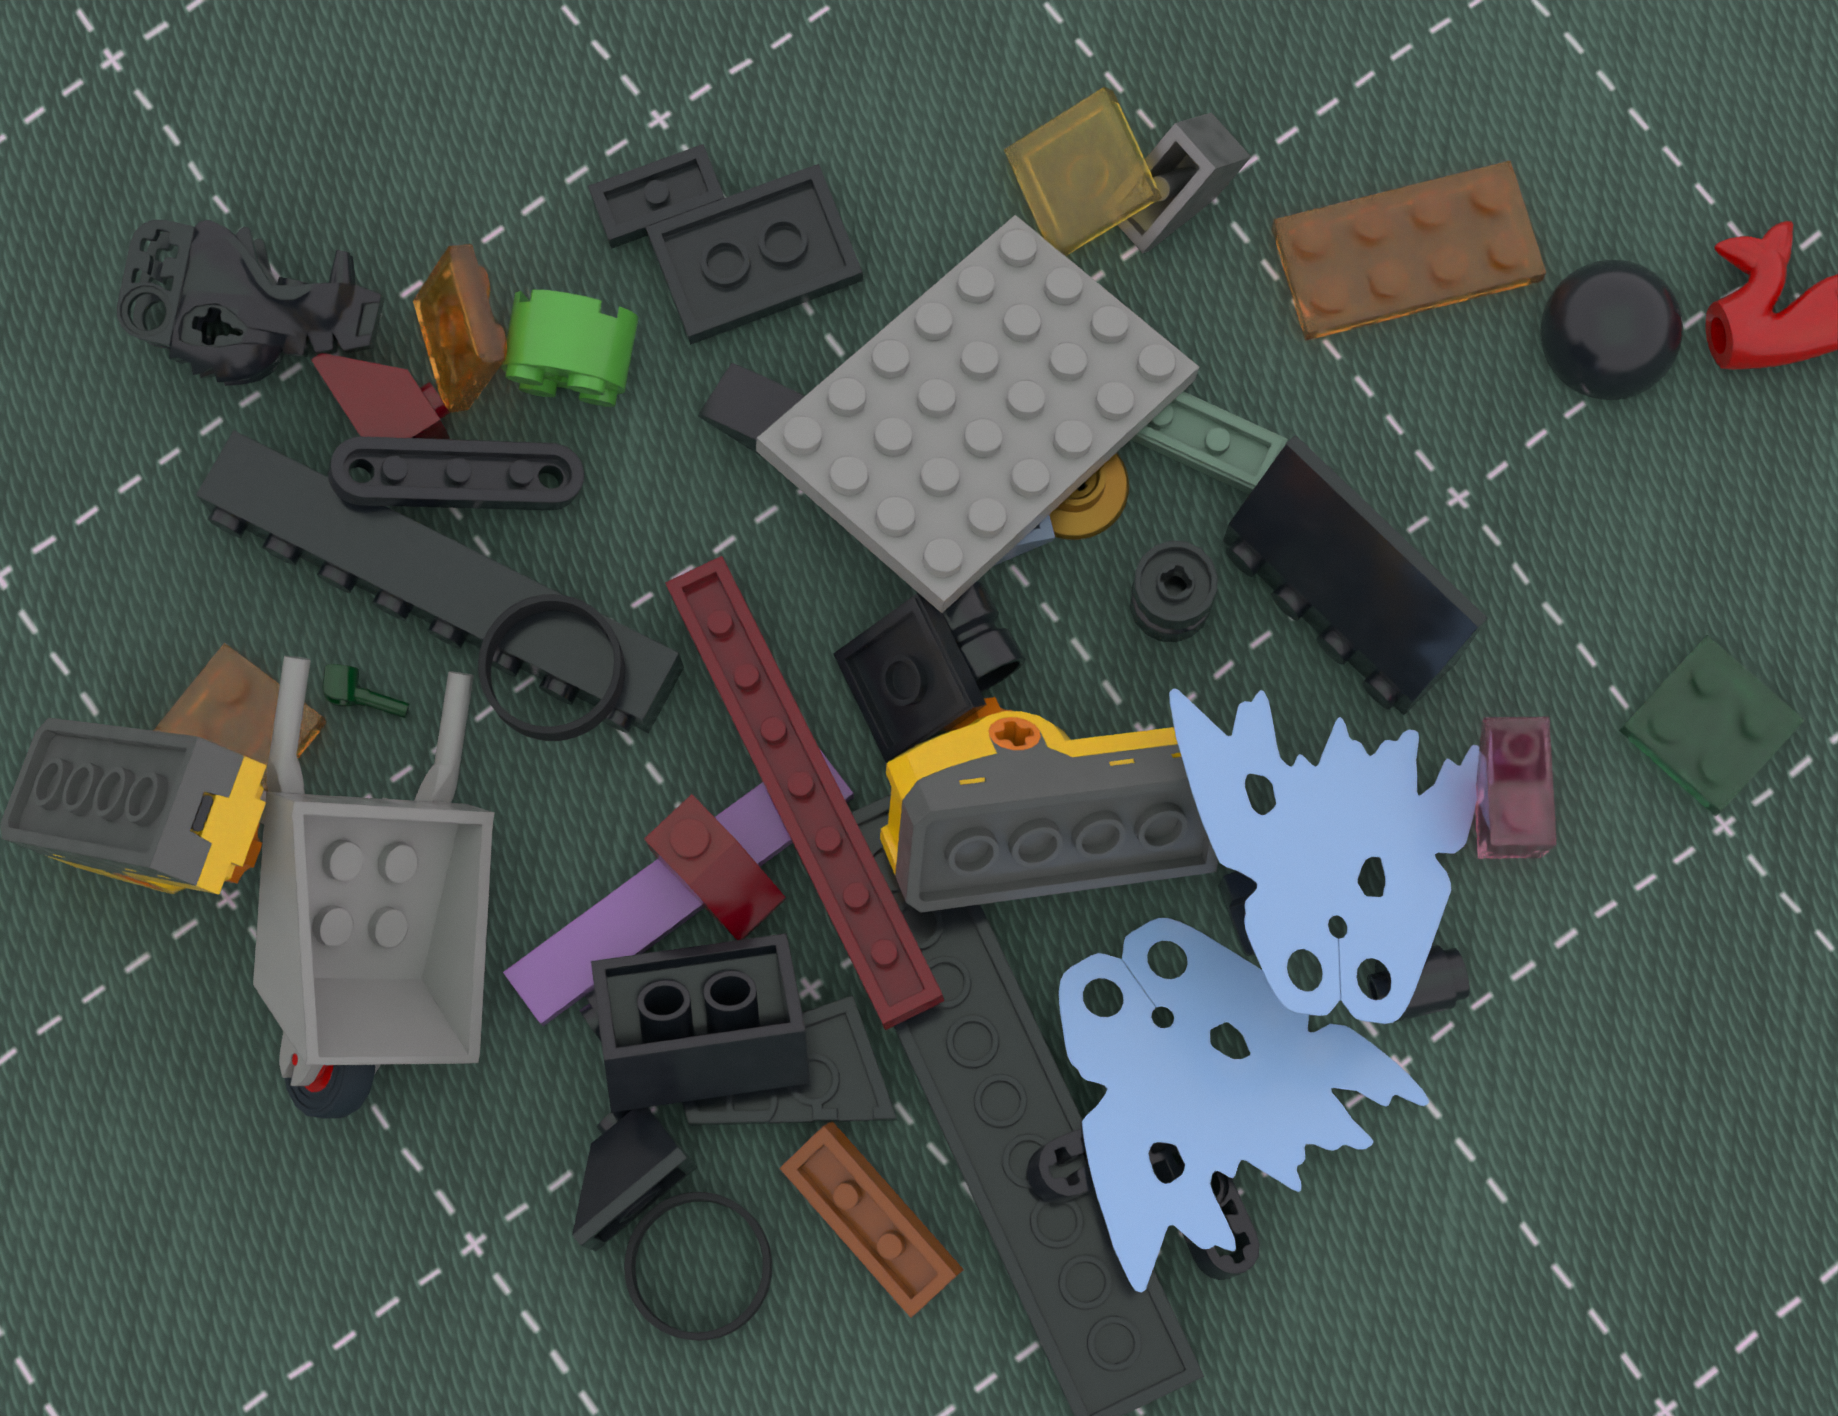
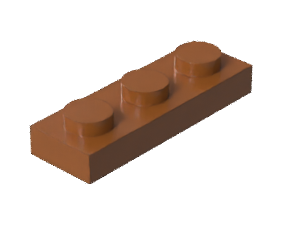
[779,1121,964,1318]

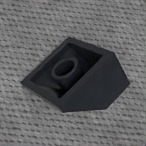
[572,1107,697,1251]

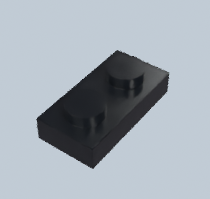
[588,144,725,249]

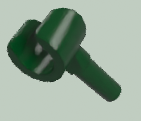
[323,664,410,718]

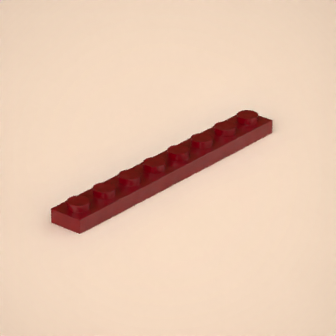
[665,556,944,1030]

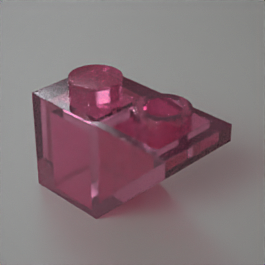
[1475,717,1556,859]

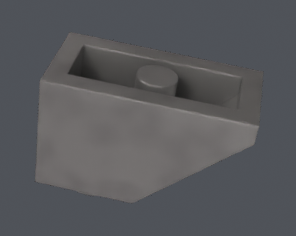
[1103,113,1251,253]

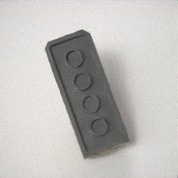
[880,697,1218,912]
[1,718,267,895]

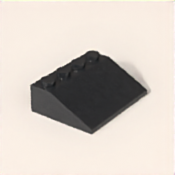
[1223,435,1488,715]

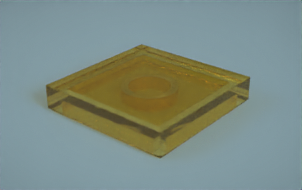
[1004,87,1162,256]

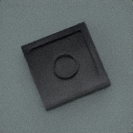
[833,593,987,764]

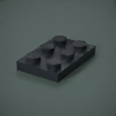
[646,164,863,345]

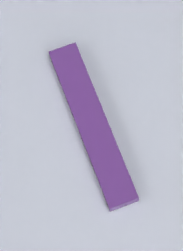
[503,750,854,1026]

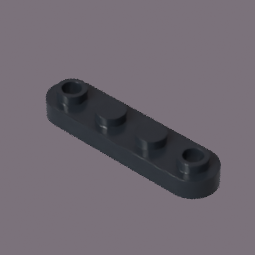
[328,436,584,511]

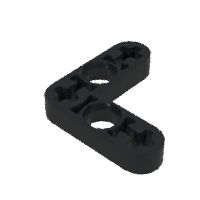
[1027,1128,1260,1280]

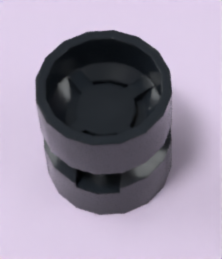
[1130,541,1218,642]
[942,582,1026,693]

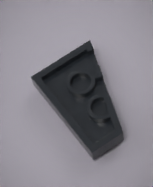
[682,995,897,1126]

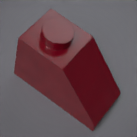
[311,353,450,439]
[644,794,786,940]

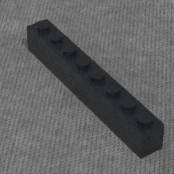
[196,430,684,733]

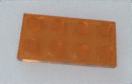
[1272,160,1546,341]

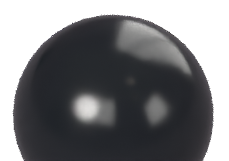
[1540,260,1683,400]

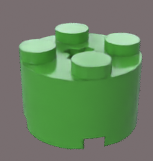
[501,290,639,407]

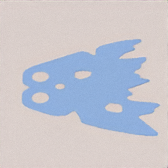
[1169,689,1481,1024]
[1059,918,1429,1292]

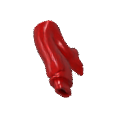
[1705,221,1838,370]

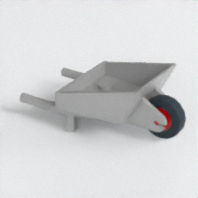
[253,656,495,1119]

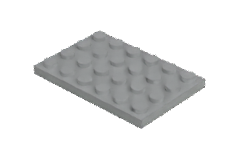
[756,215,1199,613]

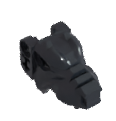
[117,220,385,386]

